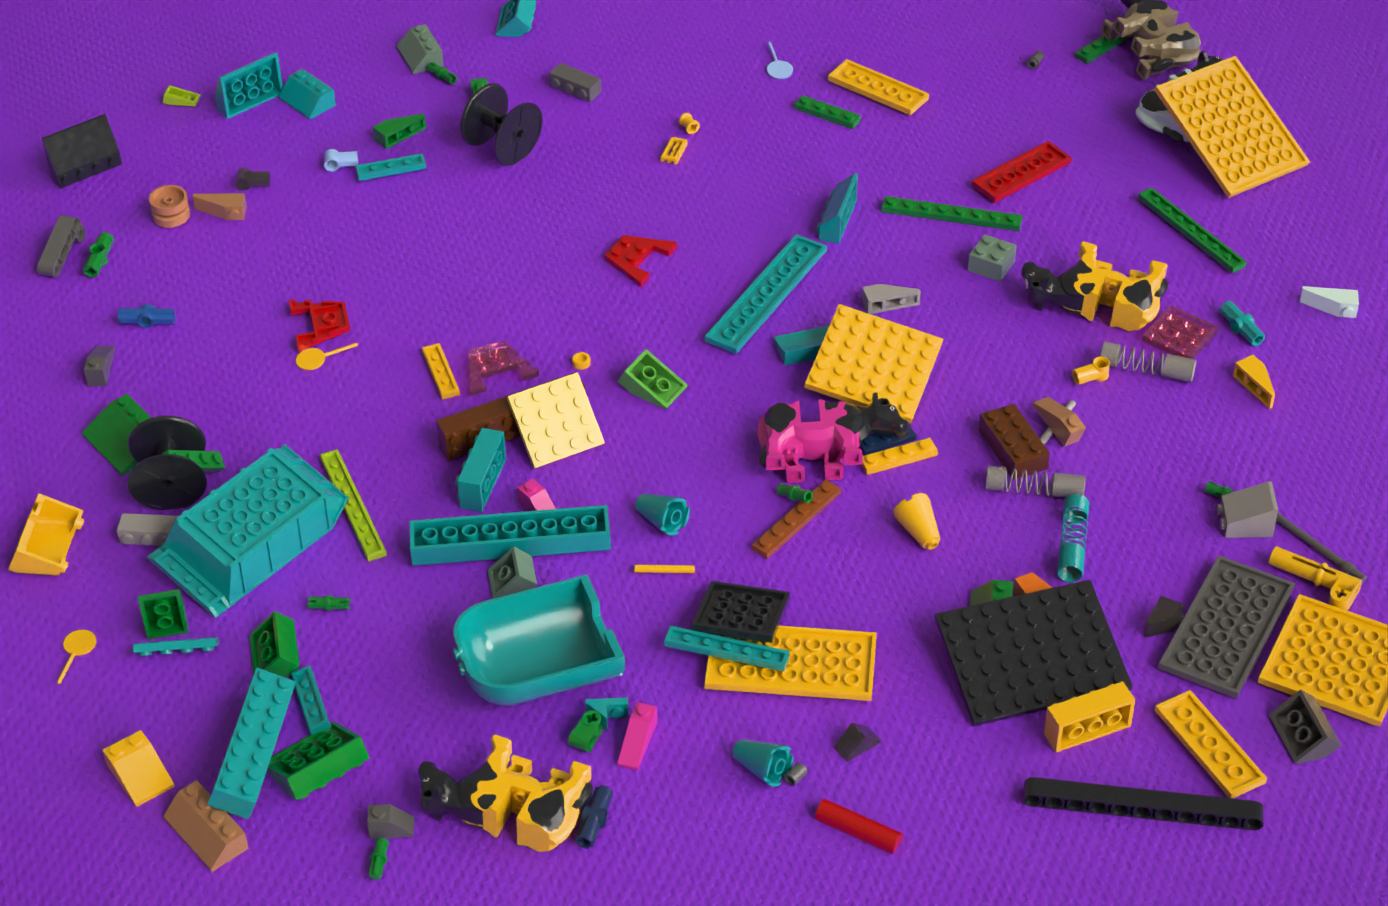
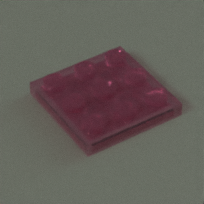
[1142,305,1219,359]

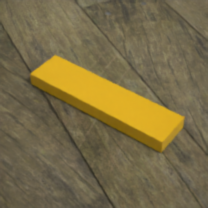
[422,343,460,400]

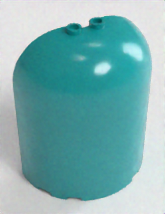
[453,574,625,706]

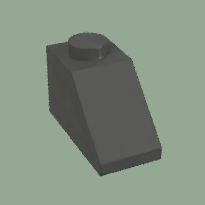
[367,804,415,839]

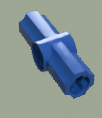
[118,304,175,328]

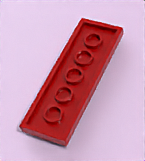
[972,141,1072,203]

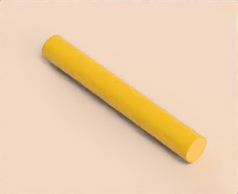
[635,565,695,573]

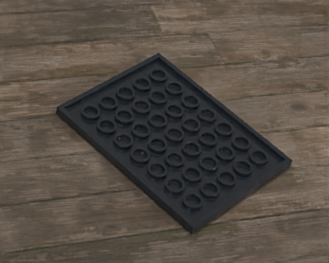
[934,580,1133,726]

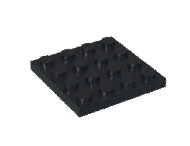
[692,581,790,643]

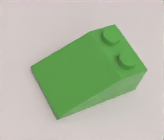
[618,349,688,410]

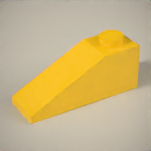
[1233,355,1275,409]

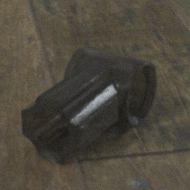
[235,168,271,191]

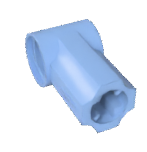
[324,149,358,172]

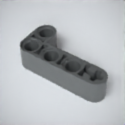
[37,215,86,277]

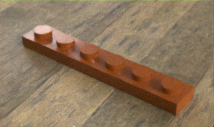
[752,480,841,559]

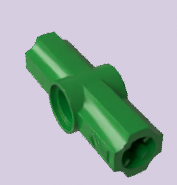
[83,232,114,278]

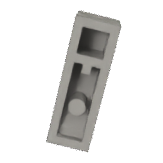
[862,284,921,314]

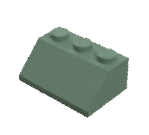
[397,24,444,74]

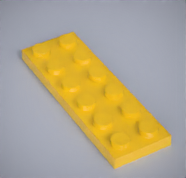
[828,59,929,115]
[1155,690,1267,798]

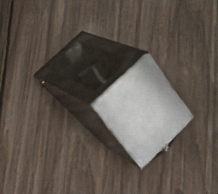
[1143,596,1185,637]

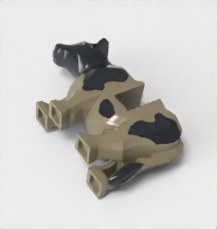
[1101,0,1201,80]

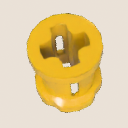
[678,113,700,134]

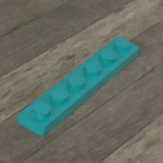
[664,626,790,672]

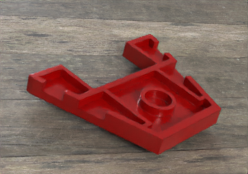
[605,235,677,287]
[289,299,350,351]

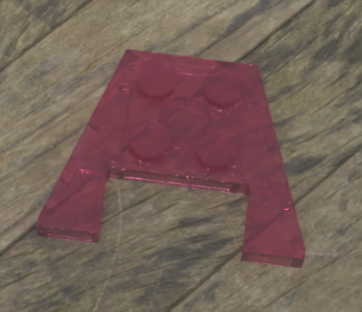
[469,341,539,395]

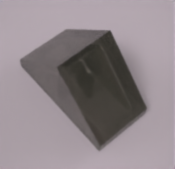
[834,723,881,762]

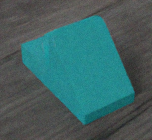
[585,697,628,731]

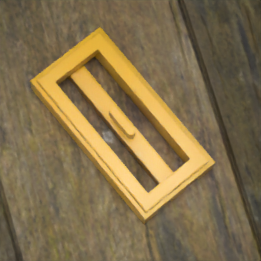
[661,137,687,165]

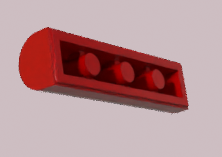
[815,798,903,854]

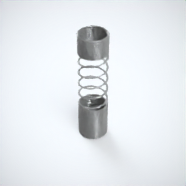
[1100,341,1196,382]
[986,466,1086,498]

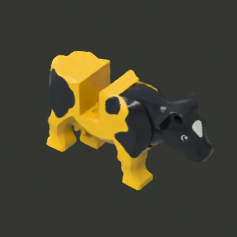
[1021,241,1168,332]
[418,734,593,852]

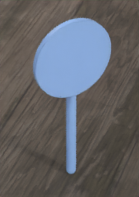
[767,42,793,79]

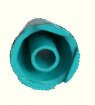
[635,493,690,536]
[733,739,793,787]

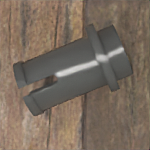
[1027,51,1044,69]

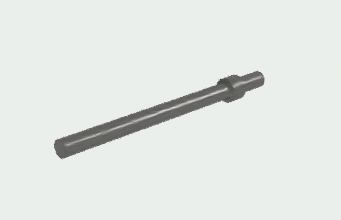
[1276,513,1367,583]

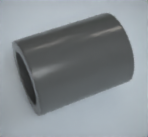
[784,762,808,786]

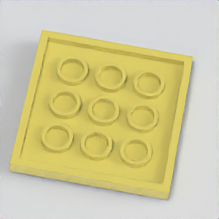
[507,372,605,469]

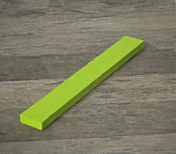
[320,449,387,562]

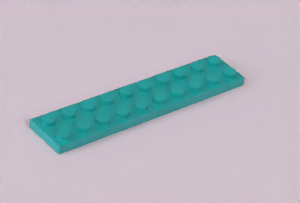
[705,234,827,354]

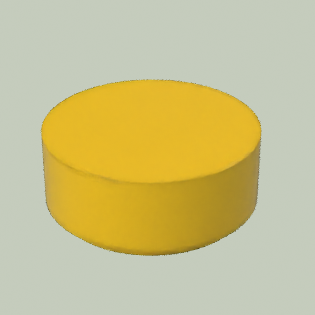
[572,352,591,370]

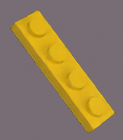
[861,438,938,475]

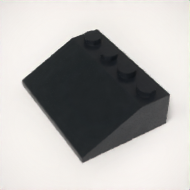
[42,114,122,189]

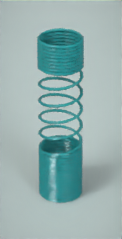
[1057,494,1090,582]

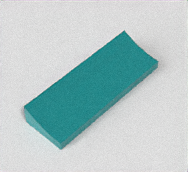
[774,316,879,366]

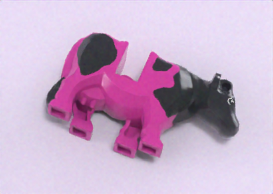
[757,392,909,483]

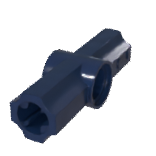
[575,785,613,849]

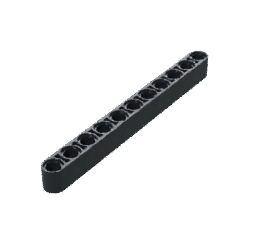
[1023,777,1264,830]

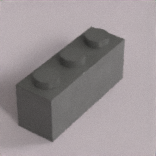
[549,63,601,102]

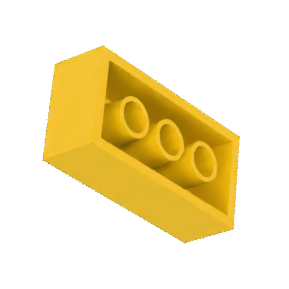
[1044,681,1135,753]

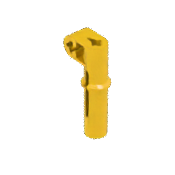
[1269,546,1362,611]

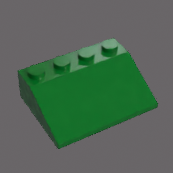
[82,394,151,476]
[267,721,369,800]

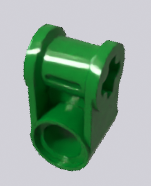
[568,710,602,752]

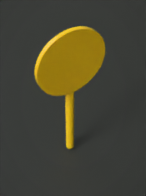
[296,343,358,370]
[57,630,97,684]

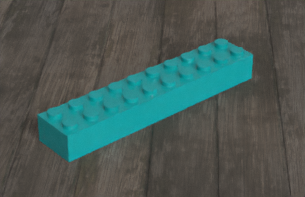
[410,505,611,566]

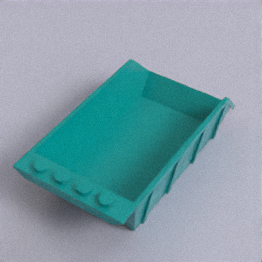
[147,444,349,618]

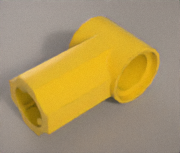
[1072,356,1110,385]

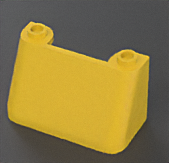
[8,493,84,576]

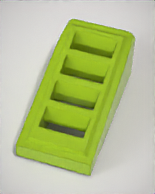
[163,85,200,106]

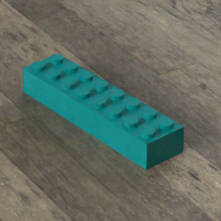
[207,667,296,819]

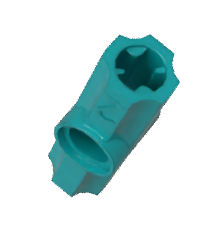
[1219,300,1265,346]

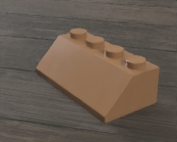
[163,780,249,872]

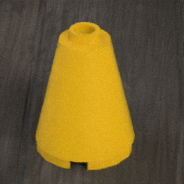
[893,493,940,550]

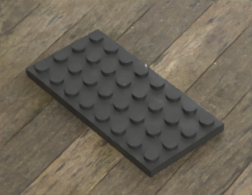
[1158,555,1295,699]

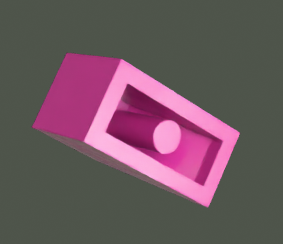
[517,478,556,511]

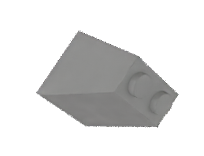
[1217,481,1278,538]

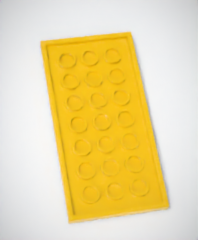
[705,626,877,701]

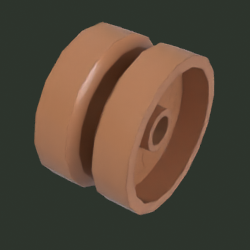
[149,185,191,228]

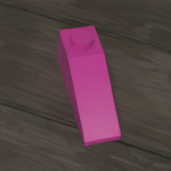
[617,702,658,770]

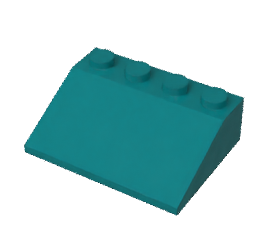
[215,52,283,119]

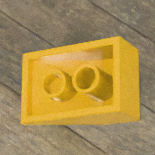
[103,730,175,807]

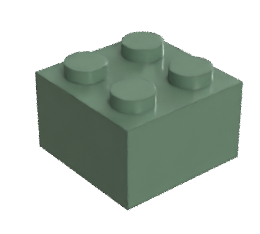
[968,234,1017,282]

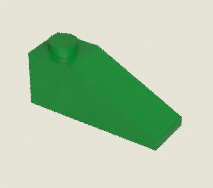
[373,113,426,149]

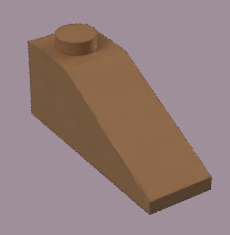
[193,193,247,220]
[1032,397,1086,447]

